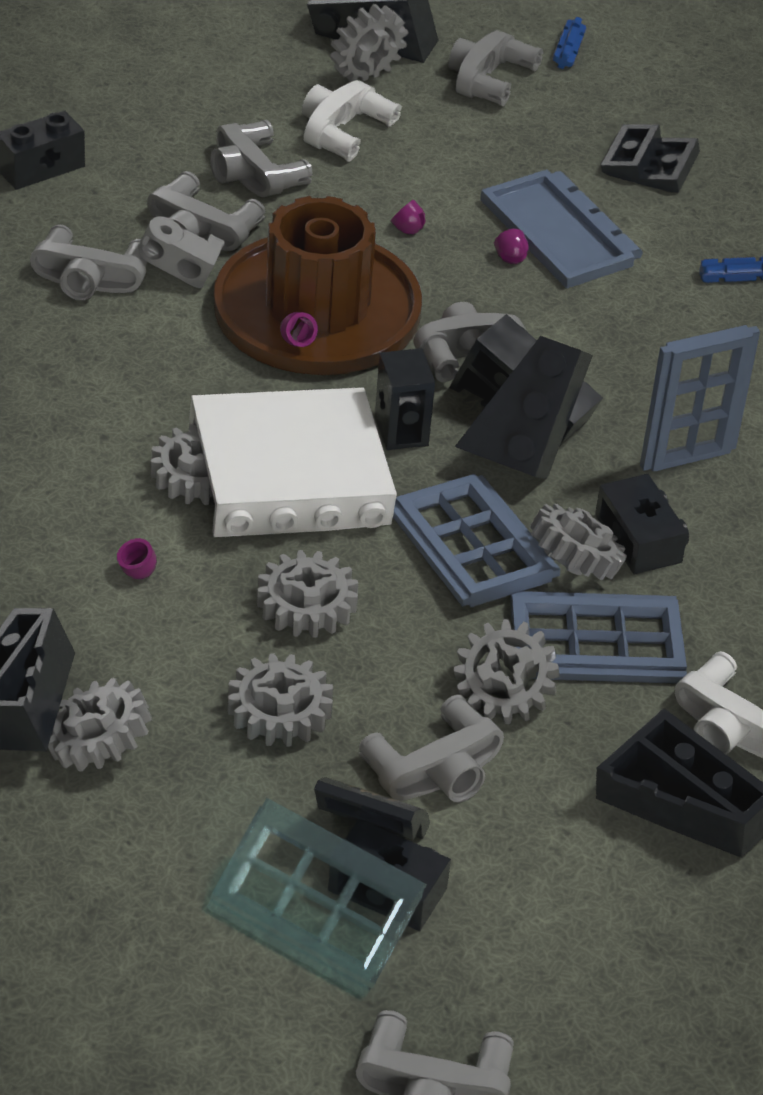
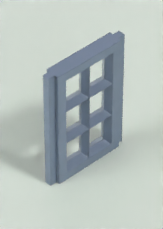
[640,325,760,472]
[393,474,561,608]
[510,591,687,683]

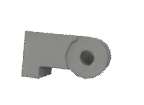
[138,216,225,288]

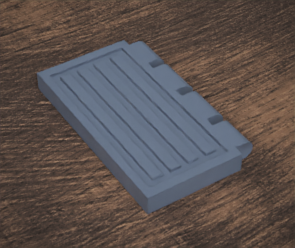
[480,170,643,289]

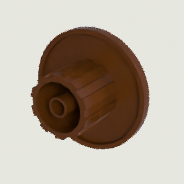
[214,196,422,375]

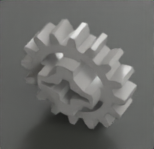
[330,4,408,82]
[151,424,213,505]
[530,504,627,580]
[257,550,358,638]
[454,619,560,724]
[228,653,333,747]
[48,678,152,771]

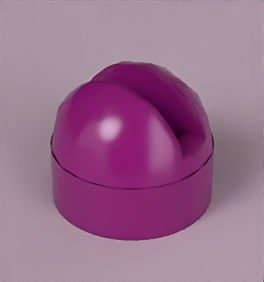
[390,199,426,234]
[494,229,529,264]
[280,312,318,347]
[117,538,157,579]

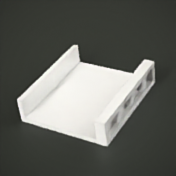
[189,387,397,537]

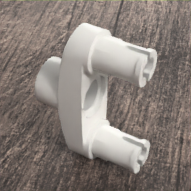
[302,80,402,162]
[675,652,763,758]

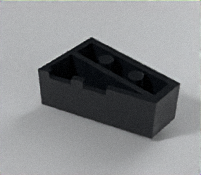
[307,0,439,63]
[449,314,603,447]
[455,336,593,479]
[0,608,75,752]
[596,708,763,858]

